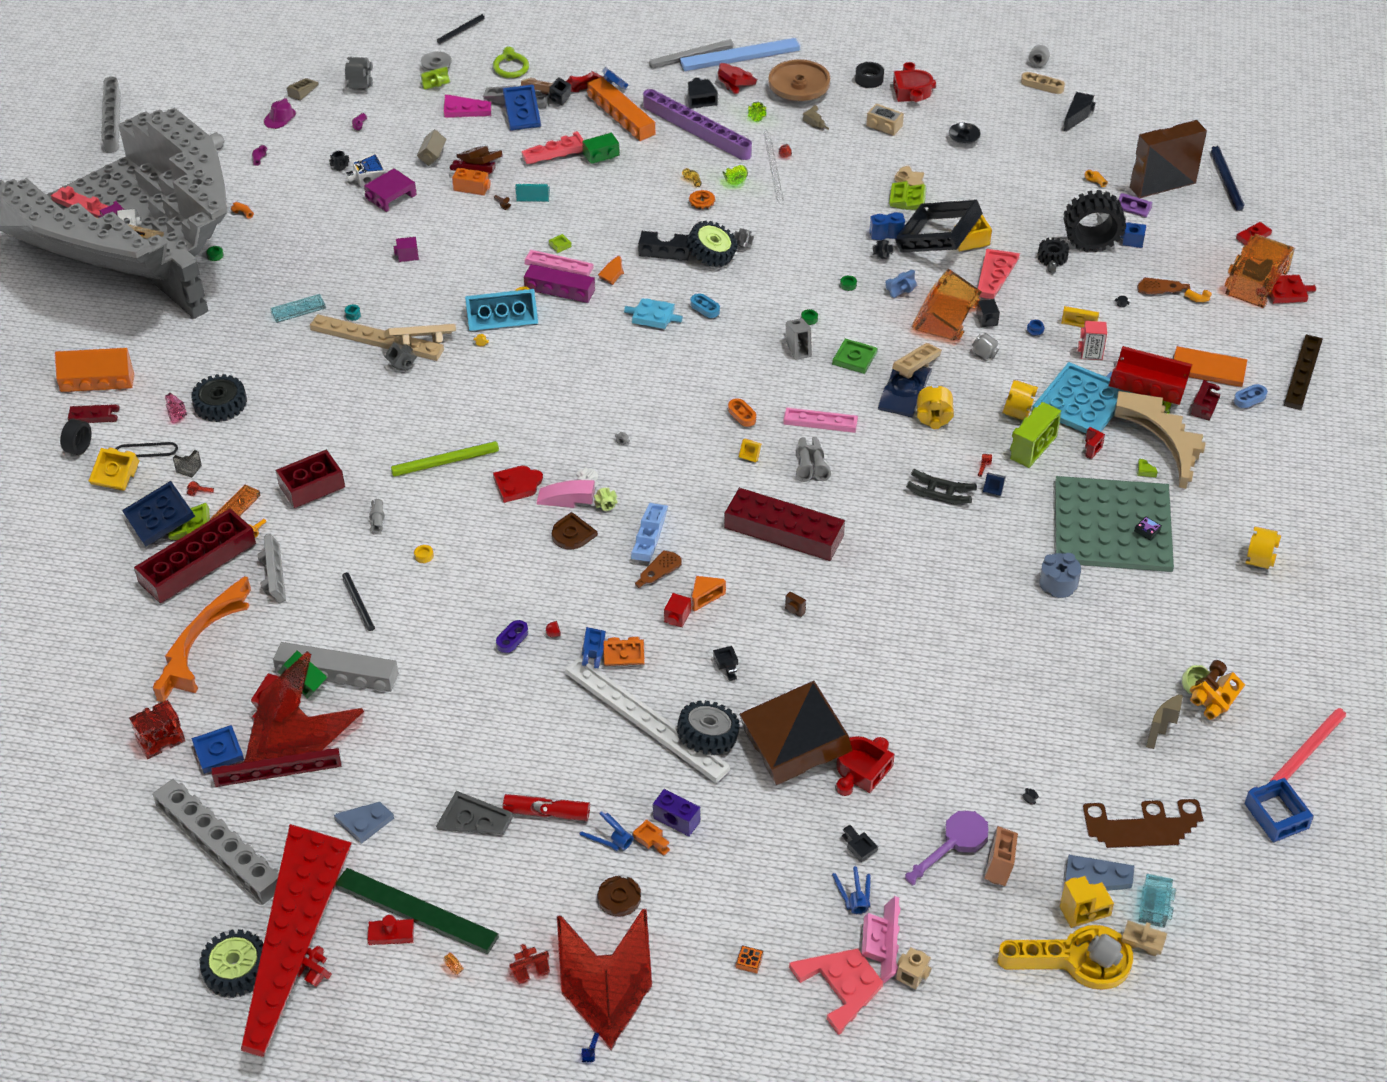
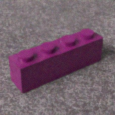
[523,264,595,303]

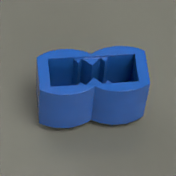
[869,212,905,240]

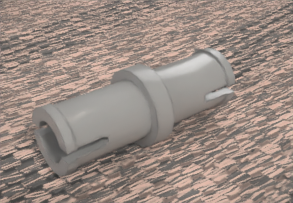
[369,499,385,533]

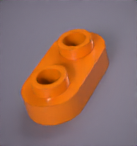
[728,398,757,427]

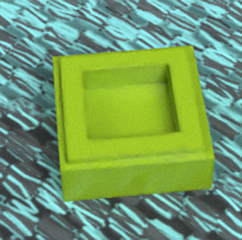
[549,234,572,253]

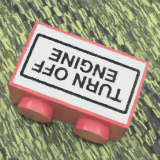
[1078,321,1107,360]

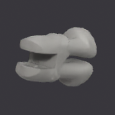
[796,437,831,482]

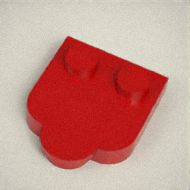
[717,63,757,86]
[493,466,543,503]

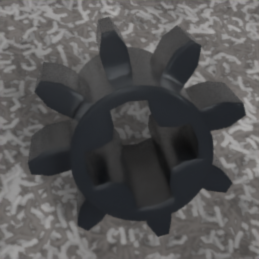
[329,151,350,171]
[873,240,893,259]

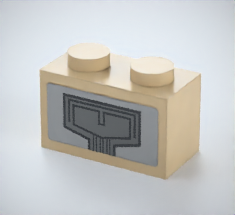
[866,104,904,136]

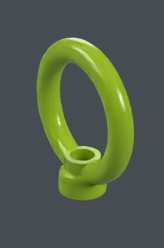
[493,47,529,78]

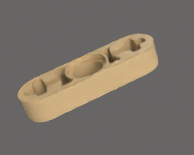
[1021,72,1065,94]

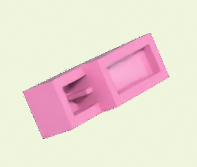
[537,480,595,508]

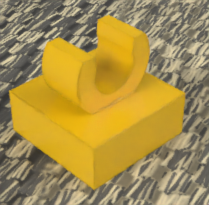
[739,439,762,462]

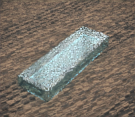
[271,294,326,323]

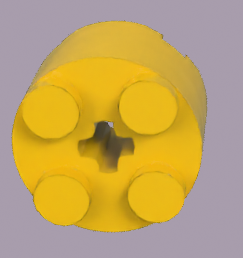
[1003,380,1038,420]
[917,386,954,429]
[1245,526,1281,569]

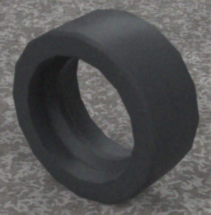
[855,62,884,88]
[60,419,92,455]

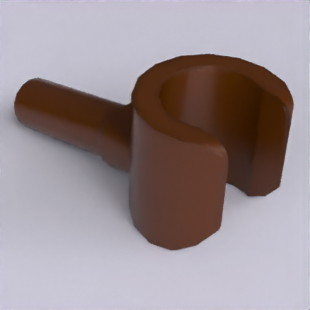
[494,195,511,210]

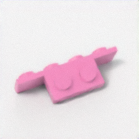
[862,896,901,983]

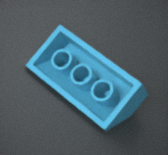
[465,289,538,331]

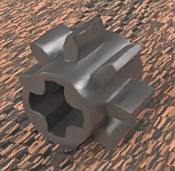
[734,228,754,248]

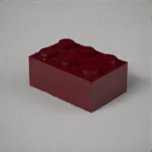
[275,449,345,508]

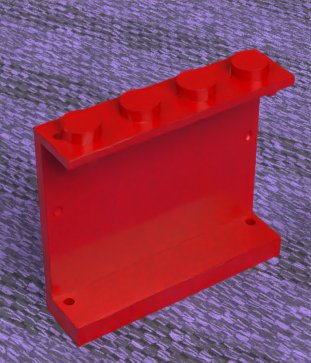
[1109,346,1192,405]

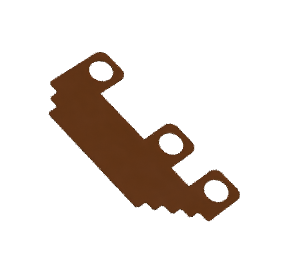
[1083,799,1204,848]

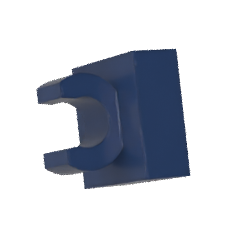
[983,472,1006,496]

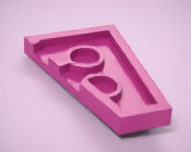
[444,94,491,118]

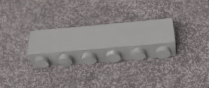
[273,642,399,692]

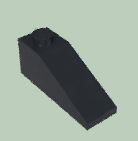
[1063,92,1096,132]

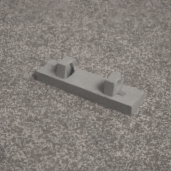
[258,533,286,604]

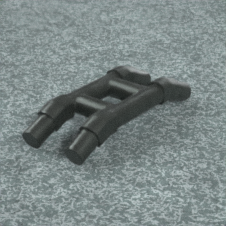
[906,468,977,505]

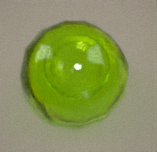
[722,165,748,185]

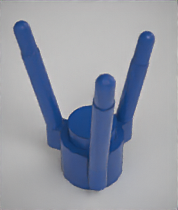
[579,811,634,851]
[832,866,871,914]

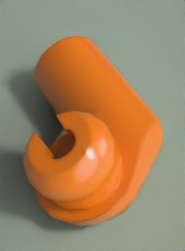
[231,202,254,219]

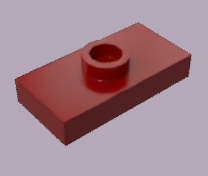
[1236,222,1272,247]

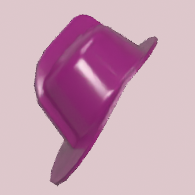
[264,98,296,129]

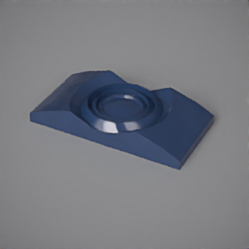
[878,366,932,418]

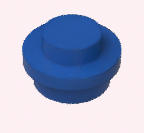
[1027,320,1045,335]

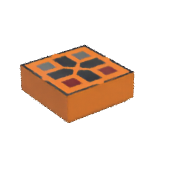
[736,945,764,974]

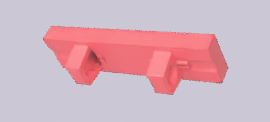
[51,186,108,218]

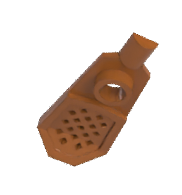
[1137,277,1191,294]
[635,550,682,588]

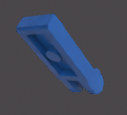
[582,627,606,669]

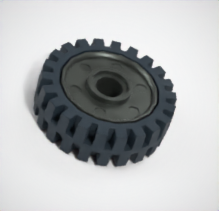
[191,374,247,422]

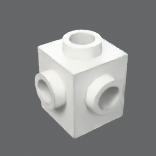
[117,209,142,227]

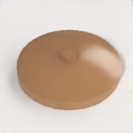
[769,59,830,101]

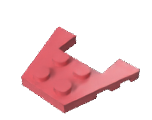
[789,948,883,1035]

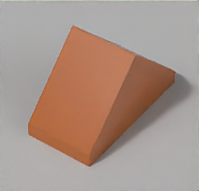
[692,576,726,612]

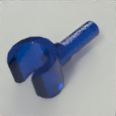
[582,1033,599,1062]

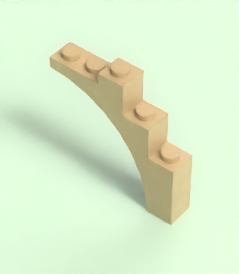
[1114,391,1205,489]

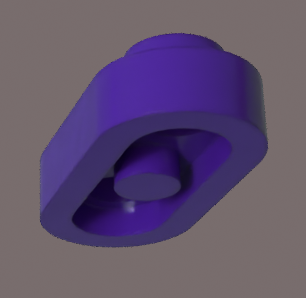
[496,620,528,653]

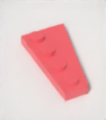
[522,131,583,164]

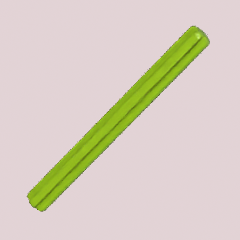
[391,441,499,476]

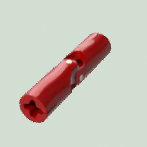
[503,794,590,821]

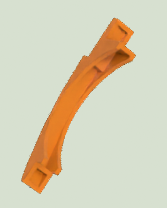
[153,576,251,702]

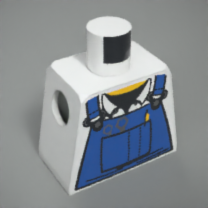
[346,154,385,187]

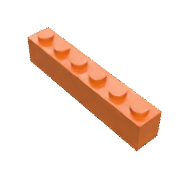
[587,77,656,141]

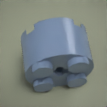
[1039,553,1081,598]

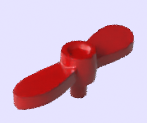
[718,75,739,94]

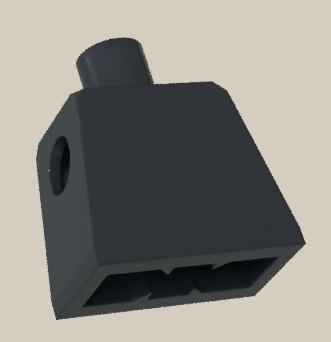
[688,77,718,109]

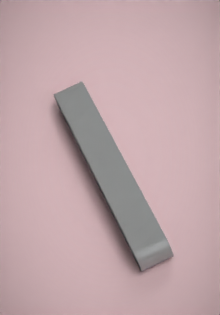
[101,76,121,153]

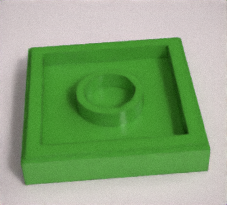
[832,338,878,374]

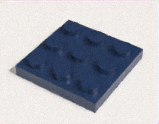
[122,481,195,547]

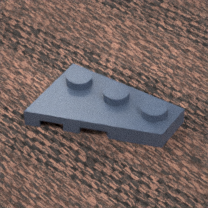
[1065,854,1134,891]

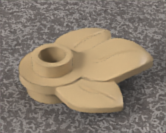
[894,166,924,186]

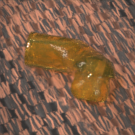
[682,168,702,187]

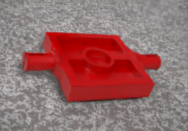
[1257,275,1316,304]

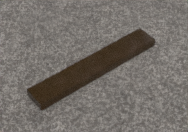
[1284,334,1323,411]

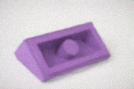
[1119,193,1153,217]

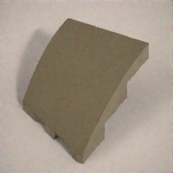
[1146,695,1183,749]

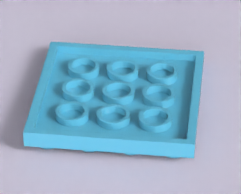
[1032,362,1132,433]

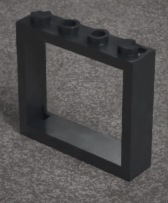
[895,200,983,253]

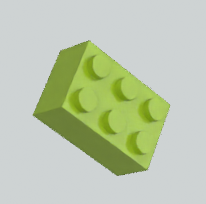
[1010,402,1061,468]

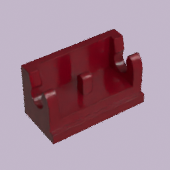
[1191,380,1220,421]

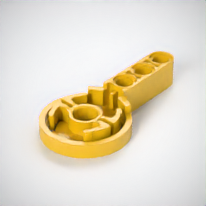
[997,925,1133,990]

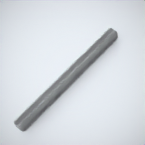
[649,39,733,69]

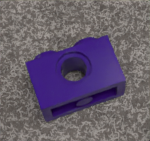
[653,789,701,837]

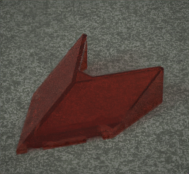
[244,651,365,762]
[557,909,652,1051]

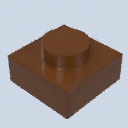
[785,591,806,617]

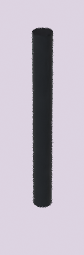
[437,14,485,44]
[342,572,375,631]

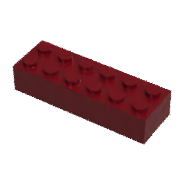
[724,487,845,561]
[134,508,256,604]

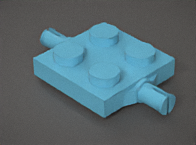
[624,298,683,329]

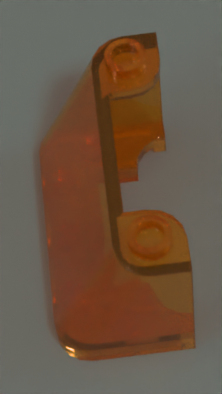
[911,268,982,341]

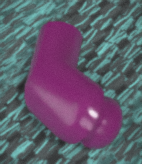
[252,145,268,166]

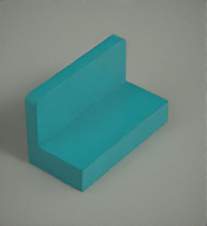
[515,184,550,202]

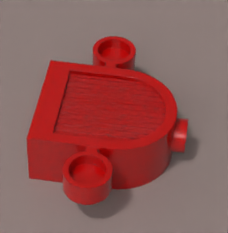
[893,62,936,102]
[836,736,895,796]

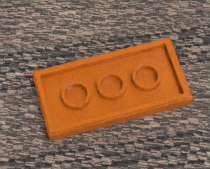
[1174,346,1248,387]

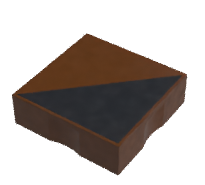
[1130,120,1207,198]
[739,680,852,786]

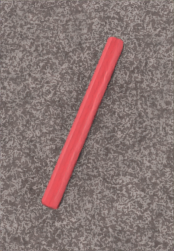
[1270,708,1346,781]

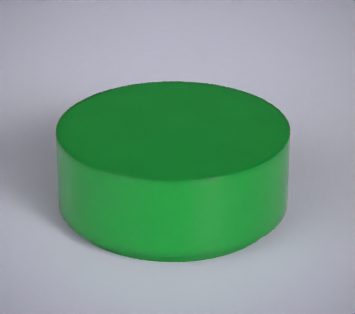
[206,246,224,261]
[840,275,857,291]
[801,309,818,325]

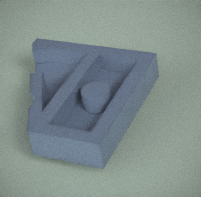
[334,802,394,844]

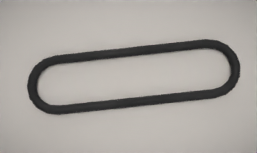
[115,442,178,457]

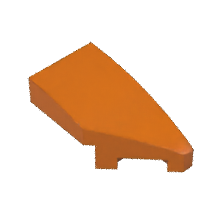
[598,256,624,285]

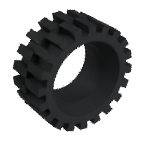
[1063,190,1126,252]

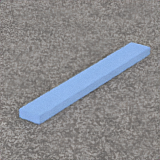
[680,38,800,71]

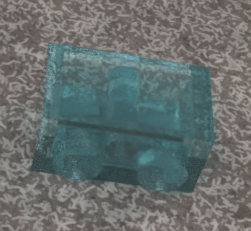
[1138,874,1176,928]

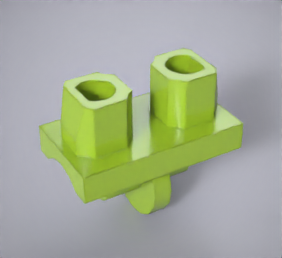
[420,67,450,90]

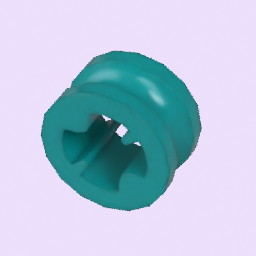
[344,304,361,321]

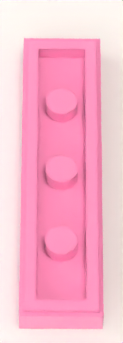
[525,250,593,276]
[783,407,858,433]

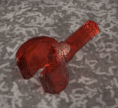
[978,454,992,477]
[186,481,214,496]

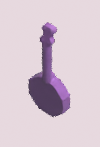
[905,811,988,885]

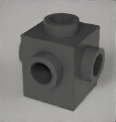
[384,342,417,371]

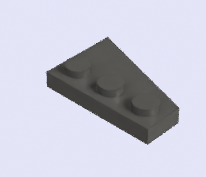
[436,791,514,834]

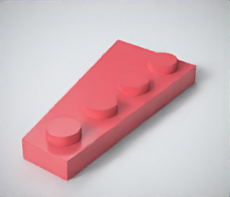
[976,249,1020,299]

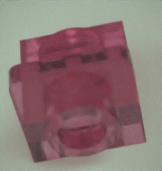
[164,393,187,424]

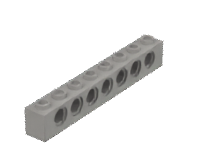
[152,779,279,905]

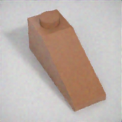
[984,826,1018,886]

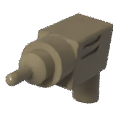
[803,105,829,130]

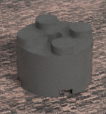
[345,57,373,89]

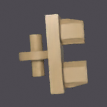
[1121,920,1167,956]

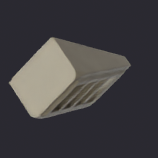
[287,78,319,101]

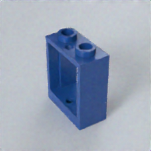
[1244,778,1314,843]

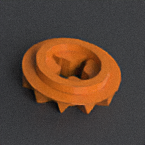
[689,190,715,210]

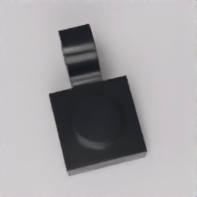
[713,646,738,681]
[842,825,878,862]

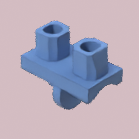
[885,269,917,298]

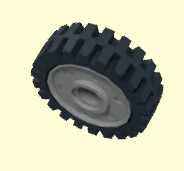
[677,700,740,755]

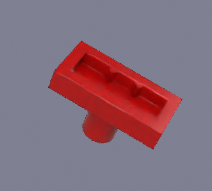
[368,915,414,945]

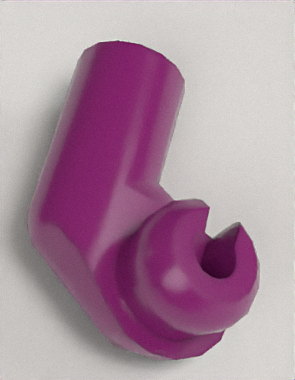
[352,113,367,130]

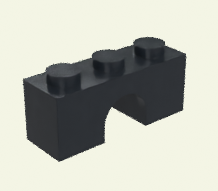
[638,231,690,261]

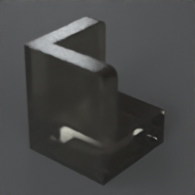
[173,450,202,478]

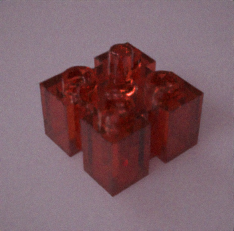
[129,699,185,760]

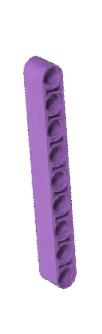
[643,89,752,160]

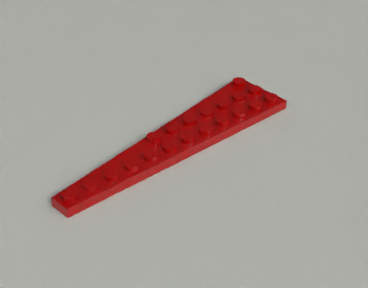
[241,824,352,1057]

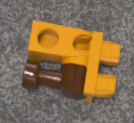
[1189,660,1245,720]

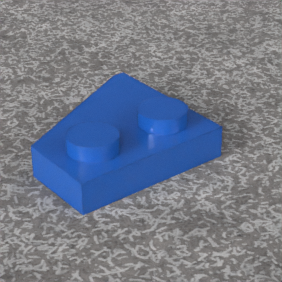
[602,66,629,89]

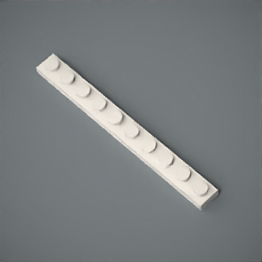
[565,657,730,783]

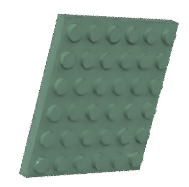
[1055,476,1174,572]

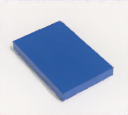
[503,84,541,131]

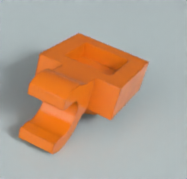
[632,819,670,855]

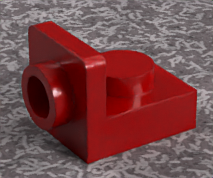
[1085,427,1105,460]

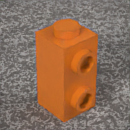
[452,168,491,195]

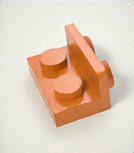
[604,637,645,666]

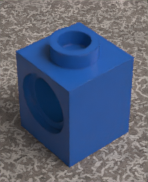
[1120,222,1146,248]

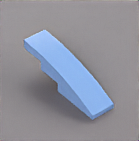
[631,503,668,562]

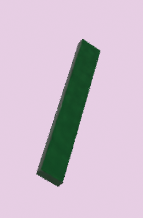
[335,868,499,955]

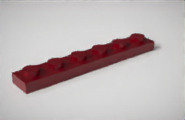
[212,748,342,787]

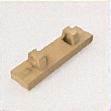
[383,324,456,345]
[892,343,942,379]

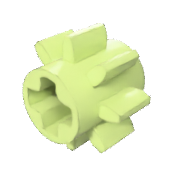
[594,488,618,511]

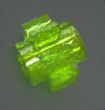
[748,102,766,122]

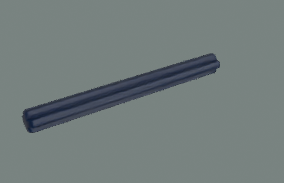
[1211,146,1245,211]

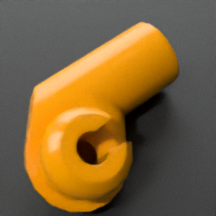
[1085,170,1108,187]
[1184,289,1212,302]

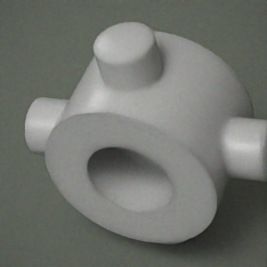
[614,432,630,445]

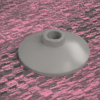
[421,51,452,70]

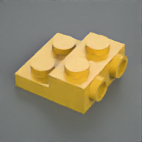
[88,447,140,491]

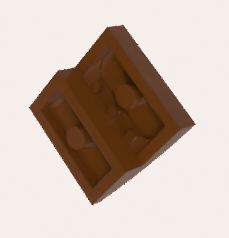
[456,145,503,164]

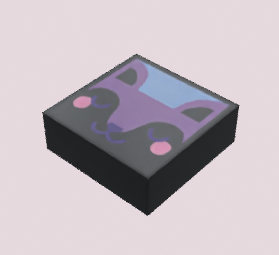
[1134,516,1162,540]

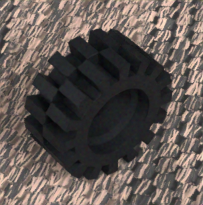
[1038,237,1069,267]

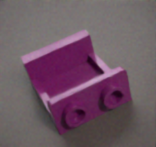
[364,168,417,212]

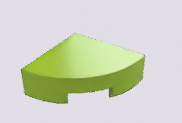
[1138,458,1158,478]

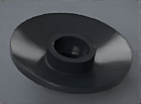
[949,123,981,143]

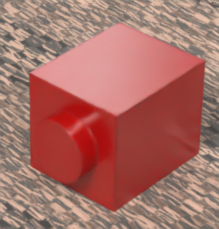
[664,593,691,628]

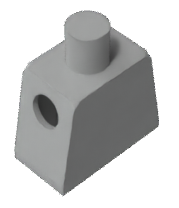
[785,318,812,360]

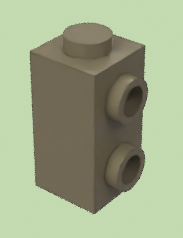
[417,129,447,166]

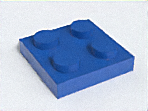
[191,725,244,774]

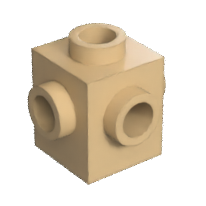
[896,947,932,990]

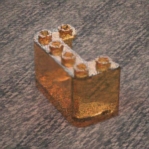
[1225,234,1295,308]

